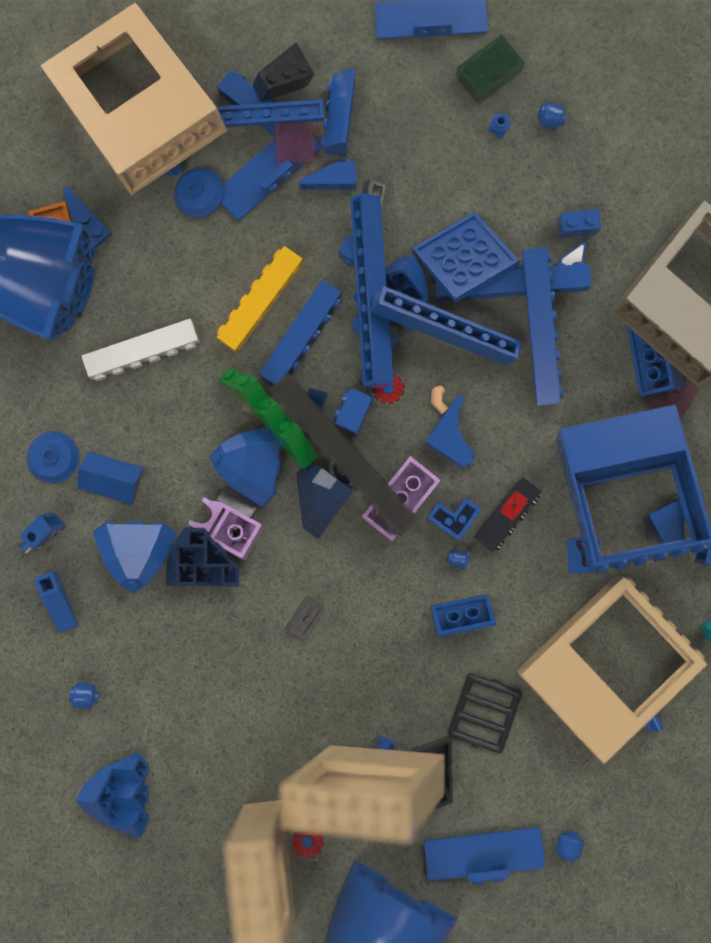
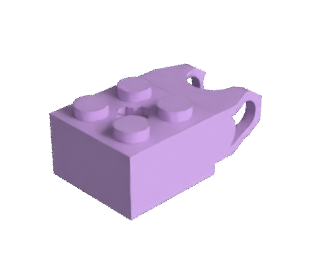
[188,498,264,561]

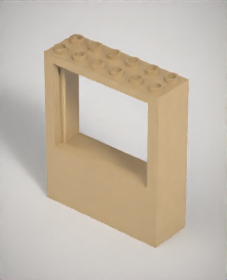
[516,576,707,764]
[281,745,444,842]

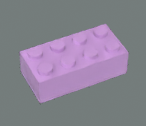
[362,456,441,542]

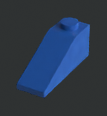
[299,159,356,190]

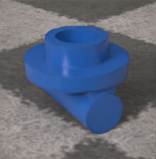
[644,714,664,733]

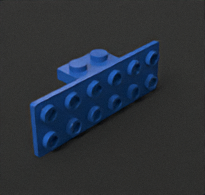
[375,0,488,40]
[221,123,321,221]
[424,827,545,884]

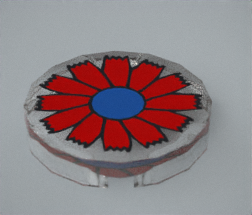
[369,371,407,408]
[288,830,327,862]

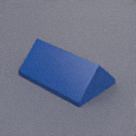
[77,452,144,504]
[431,595,496,637]

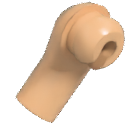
[431,385,449,414]

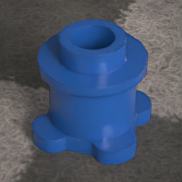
[488,113,510,138]
[447,548,470,570]
[374,735,397,750]

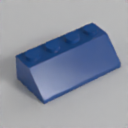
[321,69,355,156]
[627,326,685,397]

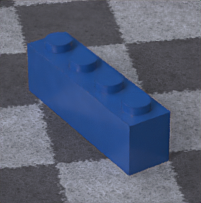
[217,70,289,138]

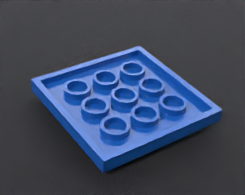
[412,212,519,303]

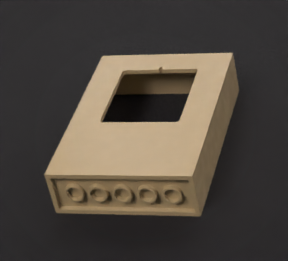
[40,3,227,196]
[225,800,296,943]

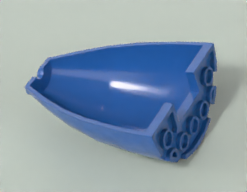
[0,215,96,340]
[325,860,457,943]

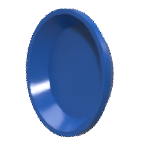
[174,167,224,218]
[27,431,79,483]

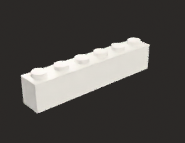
[82,319,200,381]

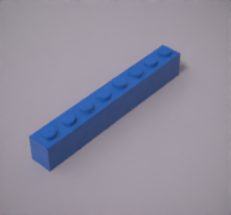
[522,247,563,406]
[435,262,591,301]
[370,286,521,366]

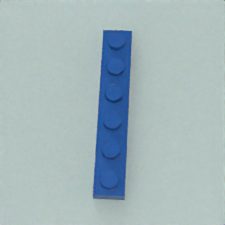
[217,99,324,127]

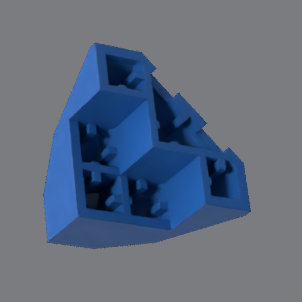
[352,255,428,331]
[209,428,283,507]
[93,521,177,594]
[75,753,149,839]

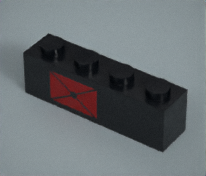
[473,477,541,552]

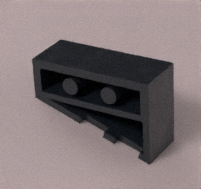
[252,42,314,102]
[412,736,453,810]

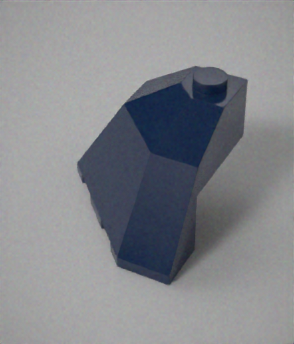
[296,462,353,539]
[166,527,239,587]

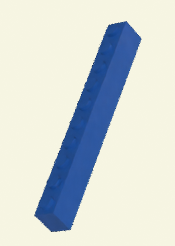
[350,193,394,388]

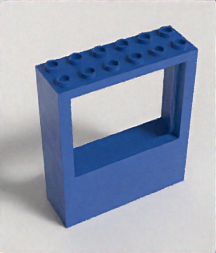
[556,405,711,574]

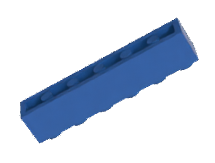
[259,280,343,389]

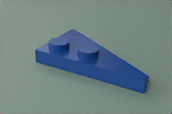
[63,186,112,249]

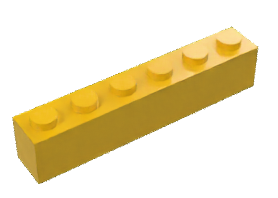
[217,246,304,353]

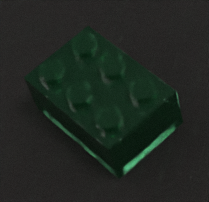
[455,34,525,105]

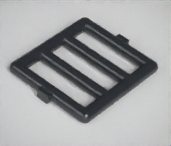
[448,673,522,754]

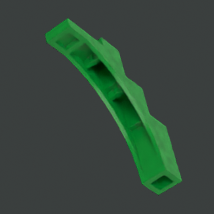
[218,367,318,469]

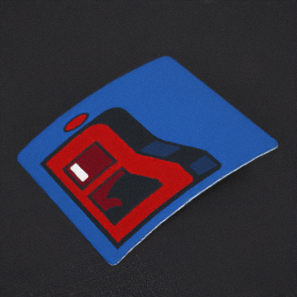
[567,538,600,573]

